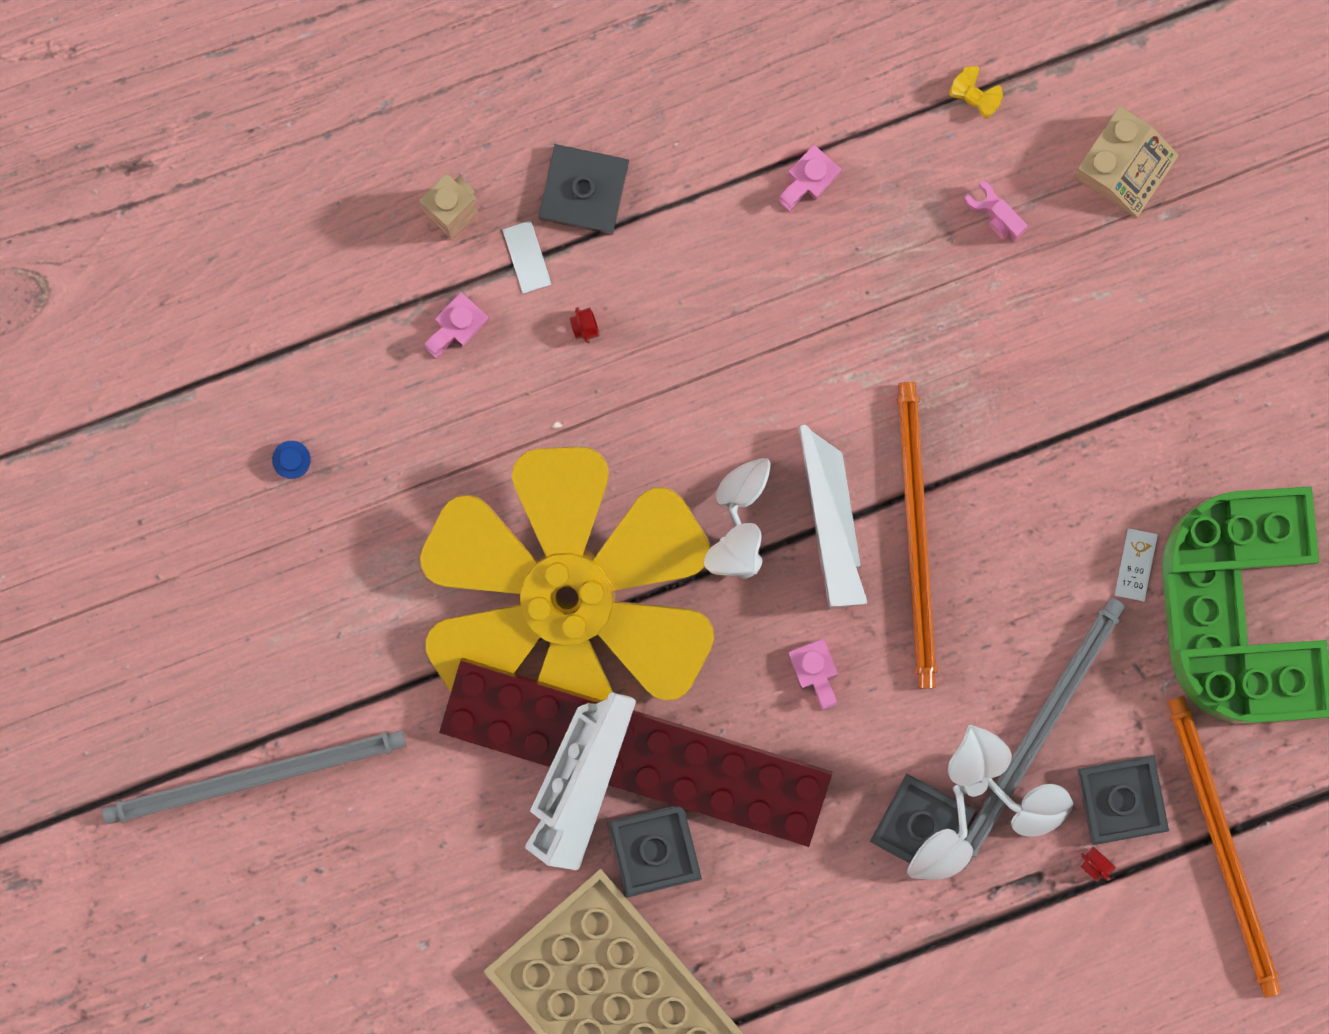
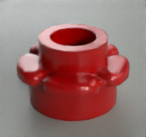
[570,307,600,343]
[1080,847,1116,882]

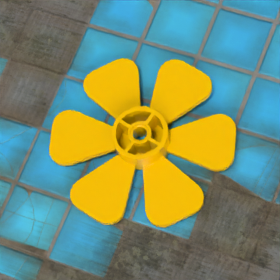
[420,446,715,701]

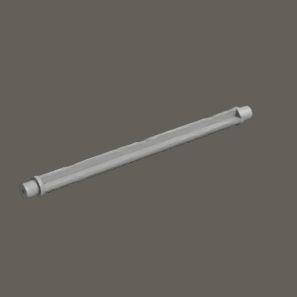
[963,597,1125,869]
[102,730,406,825]

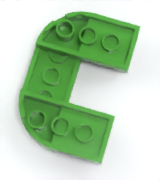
[1162,486,1329,724]

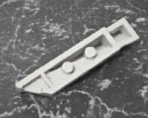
[799,425,867,610]
[525,692,636,870]

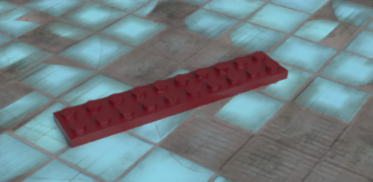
[439,658,832,847]

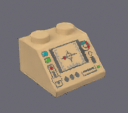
[1073,106,1179,219]

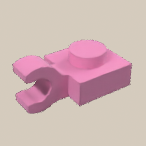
[778,145,842,212]
[964,181,1028,243]
[424,292,489,359]
[788,639,838,711]

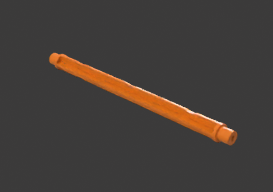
[896,382,938,689]
[1168,696,1281,998]

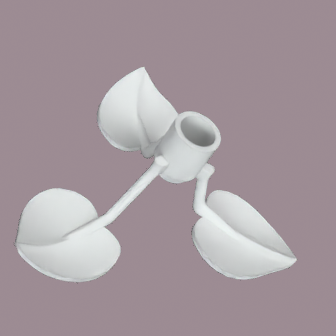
[704,458,771,580]
[907,725,1074,880]

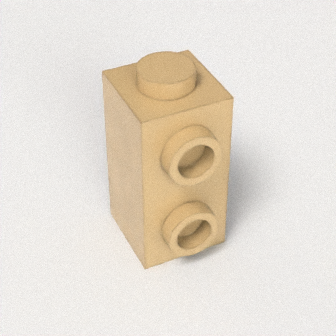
[419,173,478,240]

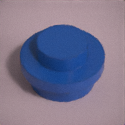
[272,440,311,479]

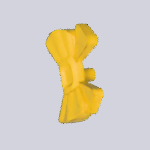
[949,66,1003,119]

